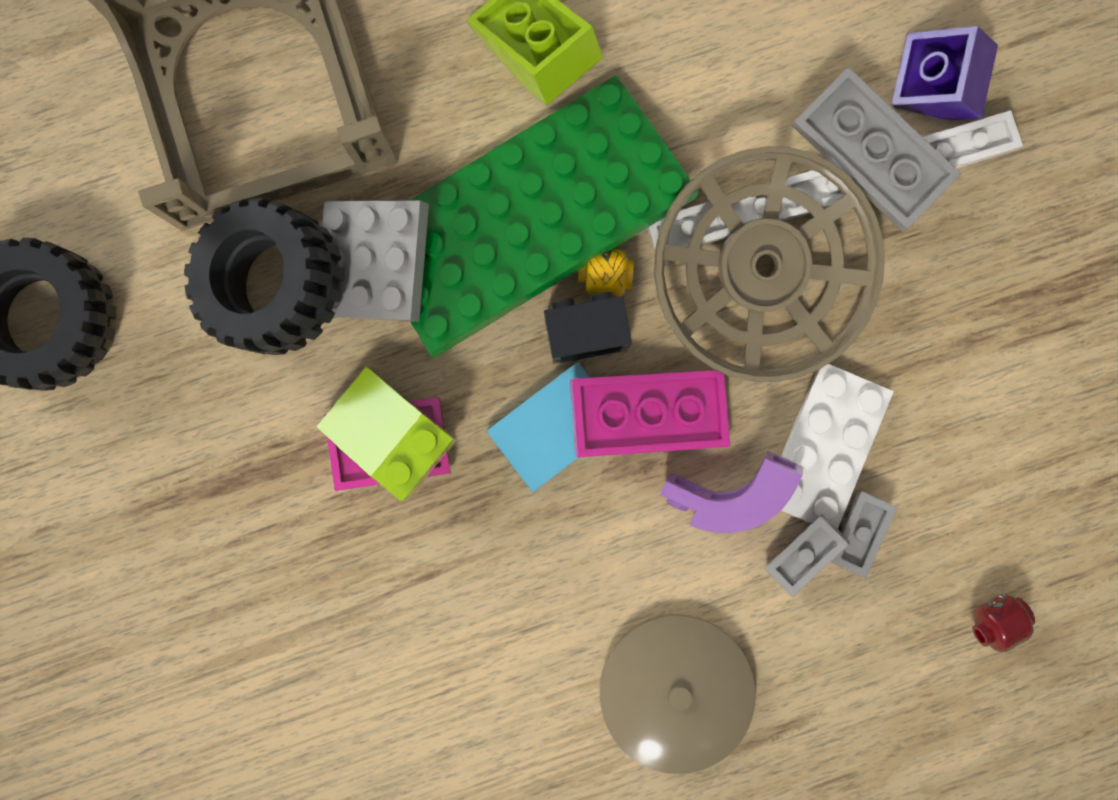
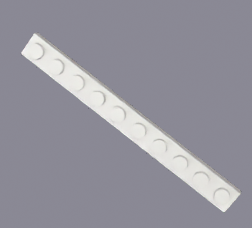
[647,110,1023,252]

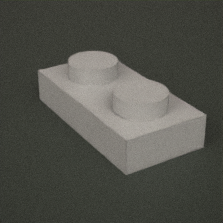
[831,491,897,578]
[765,514,850,597]

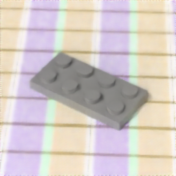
[791,67,961,232]

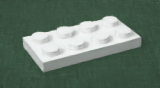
[781,364,894,529]

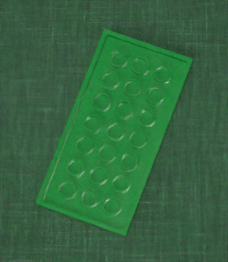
[409,75,699,359]

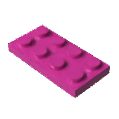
[570,370,730,458]

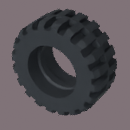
[184,198,344,355]
[0,237,117,391]

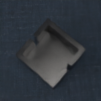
[544,292,632,365]

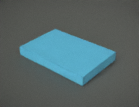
[486,362,590,493]

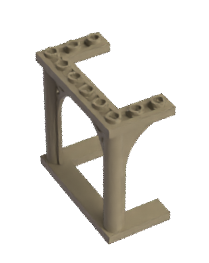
[88,0,398,231]

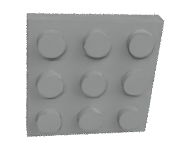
[322,201,429,322]

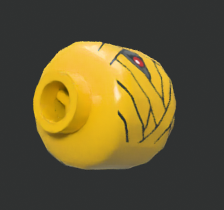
[578,249,634,297]

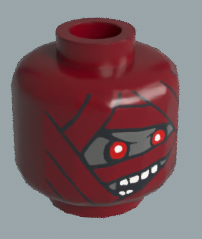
[972,594,1036,653]

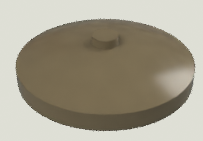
[600,614,756,774]

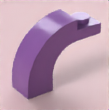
[660,450,804,533]

